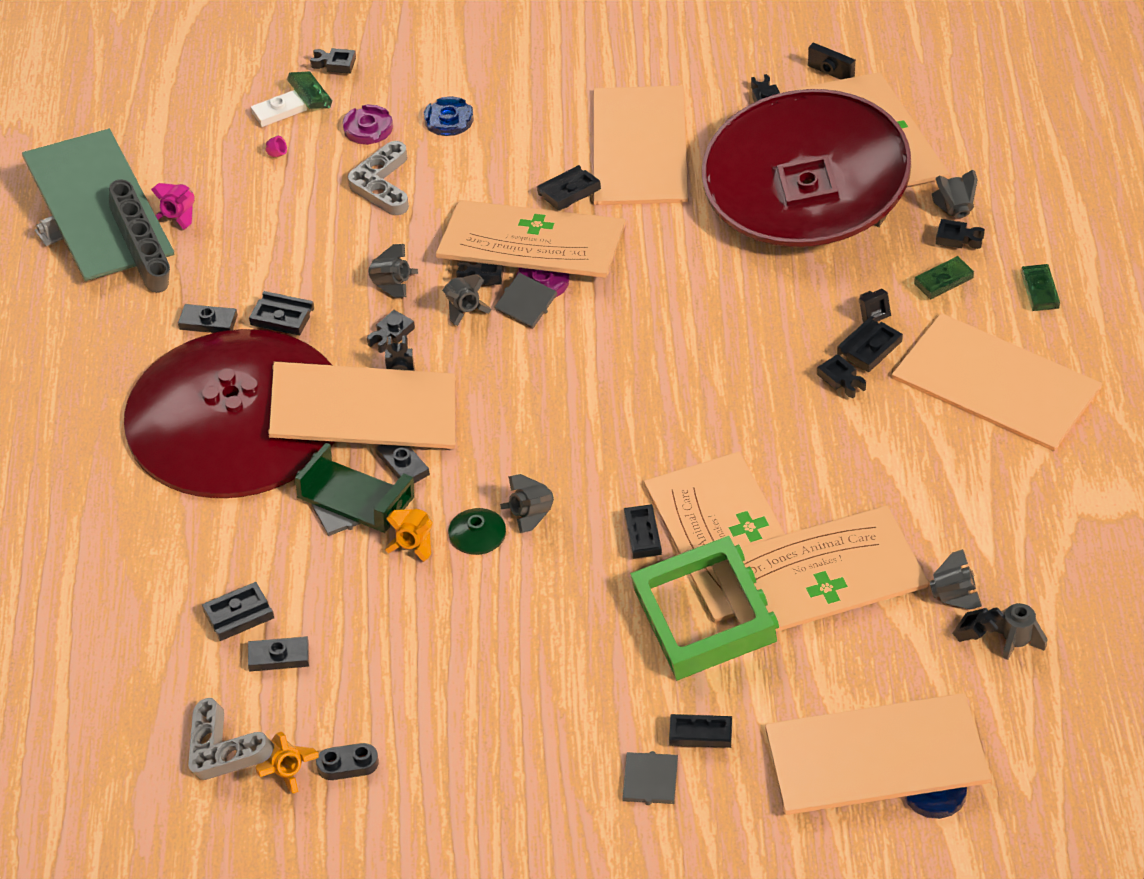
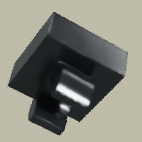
[859,289,891,322]

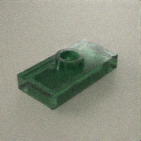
[287,71,333,109]
[914,256,974,300]
[1021,264,1060,311]

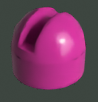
[265,135,287,157]

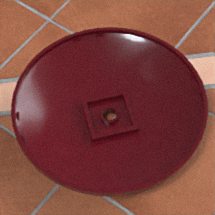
[702,89,911,247]
[124,329,334,498]

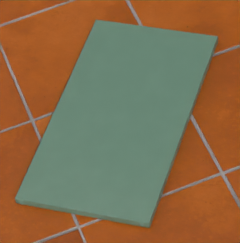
[22,128,174,281]

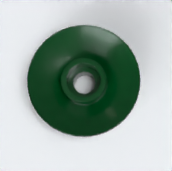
[448,508,506,555]

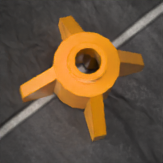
[385,509,433,562]
[255,731,319,794]

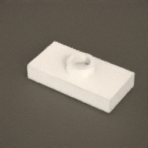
[251,90,307,127]

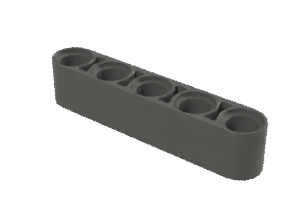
[109,179,170,293]

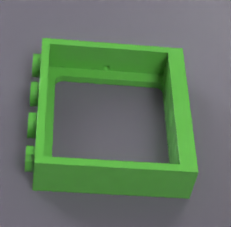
[630,536,779,681]

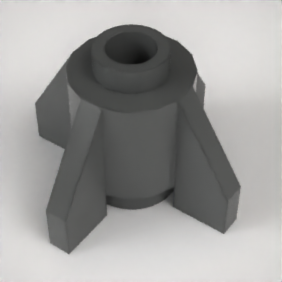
[931,170,978,218]
[368,244,418,298]
[442,274,492,326]
[500,474,554,533]
[930,549,982,610]
[995,603,1048,660]

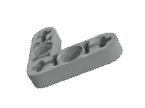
[348,141,409,215]
[188,698,274,780]

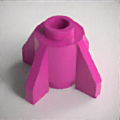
[151,183,195,230]

